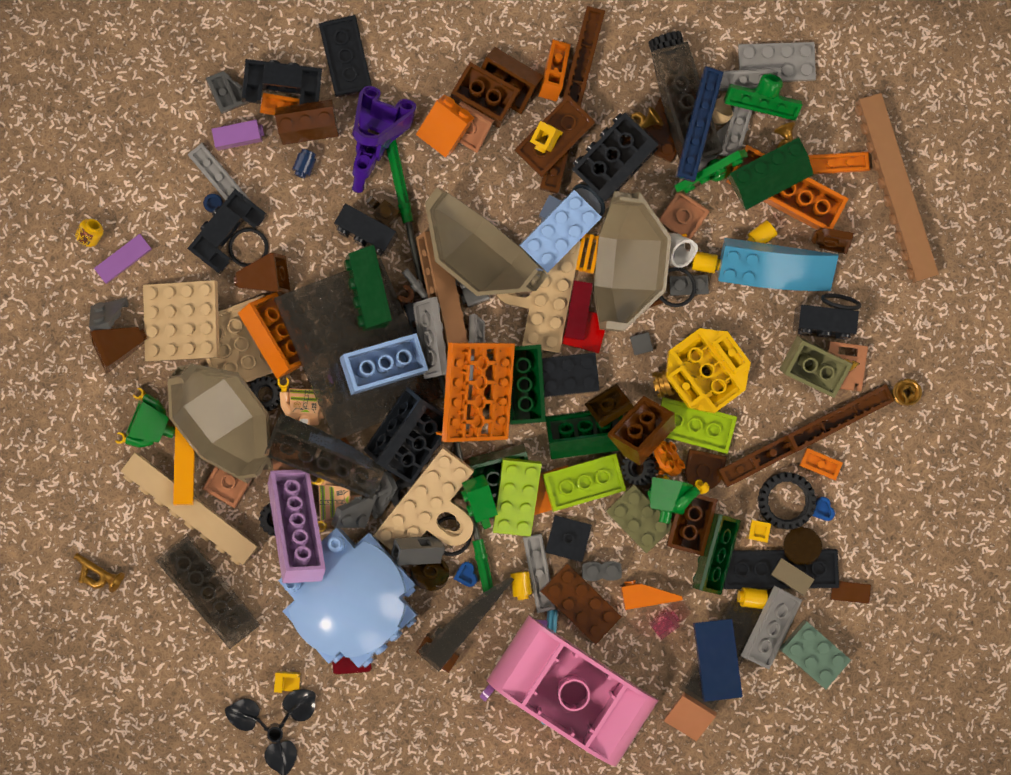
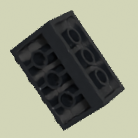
[572,112,662,201]
[363,387,444,485]

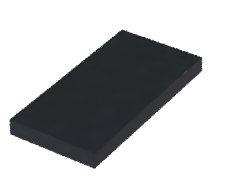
[318,15,372,97]

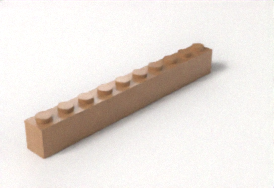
[855,93,939,283]
[416,231,484,419]

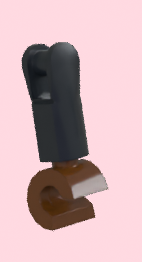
[397,285,417,334]

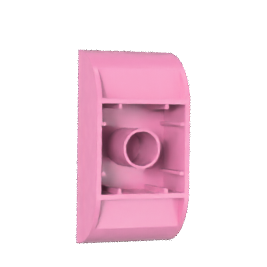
[487,615,659,767]

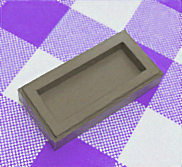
[771,558,815,596]

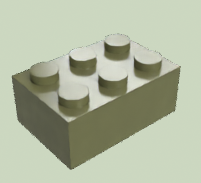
[605,485,672,553]

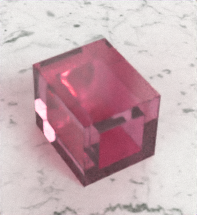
[649,610,680,640]

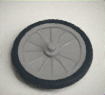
[572,184,605,217]

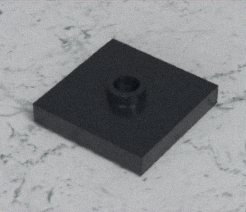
[545,515,592,562]

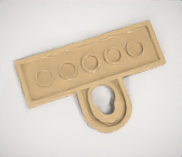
[497,241,581,354]
[373,446,474,550]

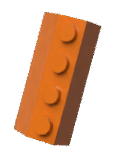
[238,292,315,379]

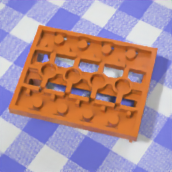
[436,342,515,442]

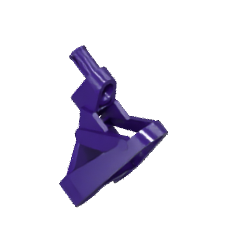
[352,86,416,193]

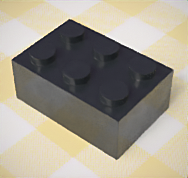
[334,203,398,256]
[793,305,859,340]
[542,353,600,398]

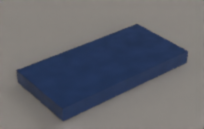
[693,619,743,702]

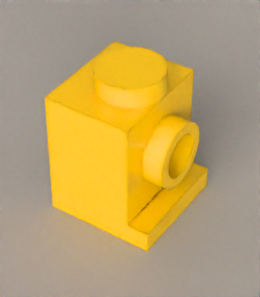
[530,121,563,153]

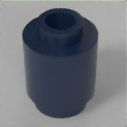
[292,149,316,179]

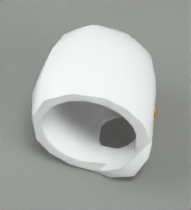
[669,233,698,268]

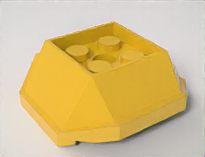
[666,328,751,414]

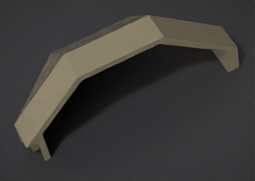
[425,188,548,296]
[593,191,672,332]
[168,364,271,484]

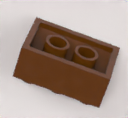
[481,47,543,114]
[450,62,520,128]
[275,99,339,145]
[608,396,676,465]
[666,495,718,556]

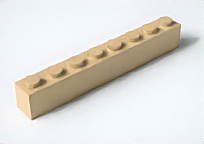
[121,453,259,565]

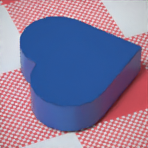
[812,497,835,521]
[454,562,477,587]

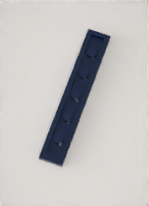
[675,66,724,183]

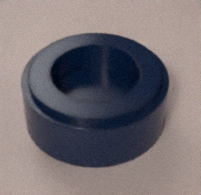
[203,194,223,213]

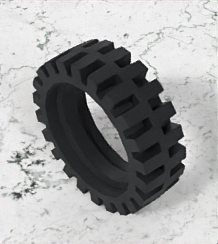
[758,472,816,529]

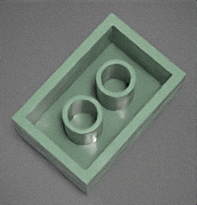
[779,620,851,689]

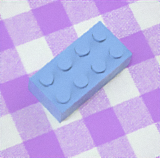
[520,190,602,273]
[339,333,428,395]

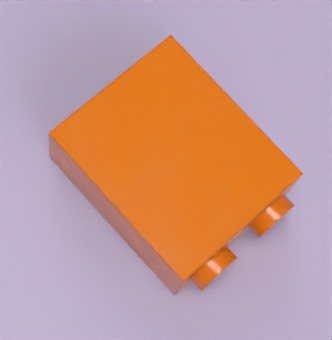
[416,94,475,158]

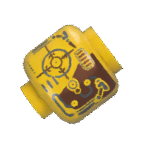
[75,219,104,247]

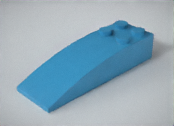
[717,237,839,291]

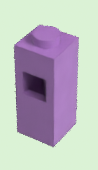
[212,120,265,151]

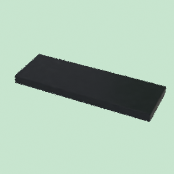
[723,549,839,590]

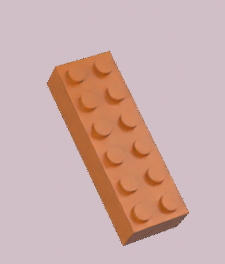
[726,145,849,230]

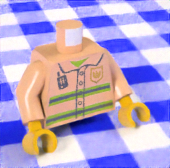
[277,377,338,432]
[311,473,363,533]

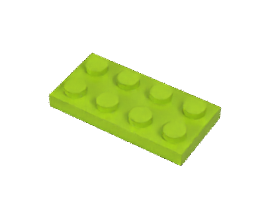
[661,397,737,454]
[542,454,627,512]
[492,458,542,537]

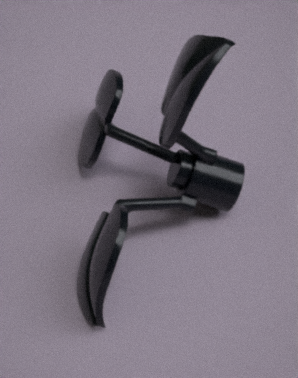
[225,689,316,775]

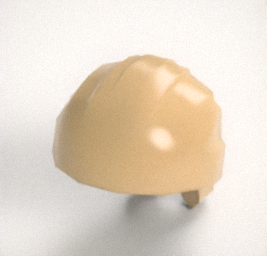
[711,92,733,125]

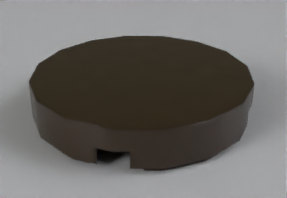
[783,527,822,565]
[411,559,449,591]

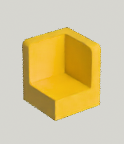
[746,520,771,543]
[274,671,301,693]

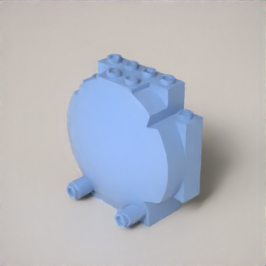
[278,528,418,668]

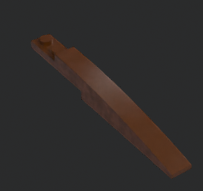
[540,6,605,194]
[717,384,895,488]

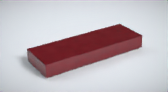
[565,280,593,340]

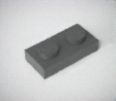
[669,275,709,296]

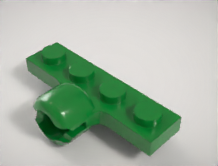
[724,73,803,121]
[674,149,748,194]

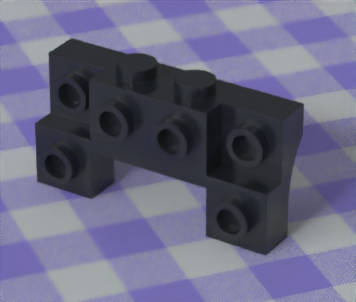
[242,59,322,104]
[187,189,267,274]

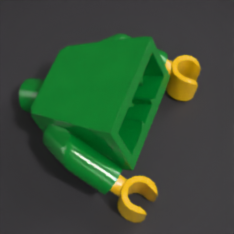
[115,388,175,448]
[647,474,709,524]

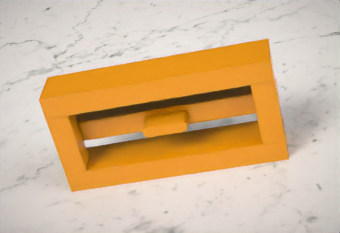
[576,234,599,274]

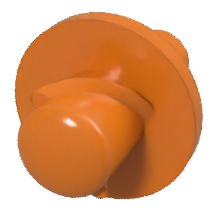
[653,441,685,476]

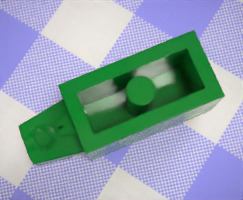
[461,475,498,530]

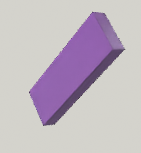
[94,234,152,284]

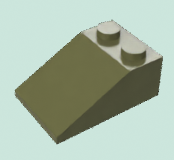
[779,335,853,398]

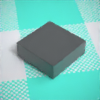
[630,332,653,356]

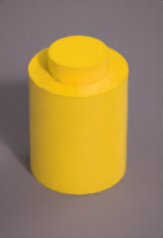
[747,220,777,244]
[691,251,721,274]
[510,571,532,600]
[737,587,768,609]

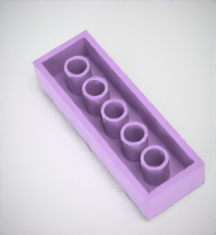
[267,469,326,583]

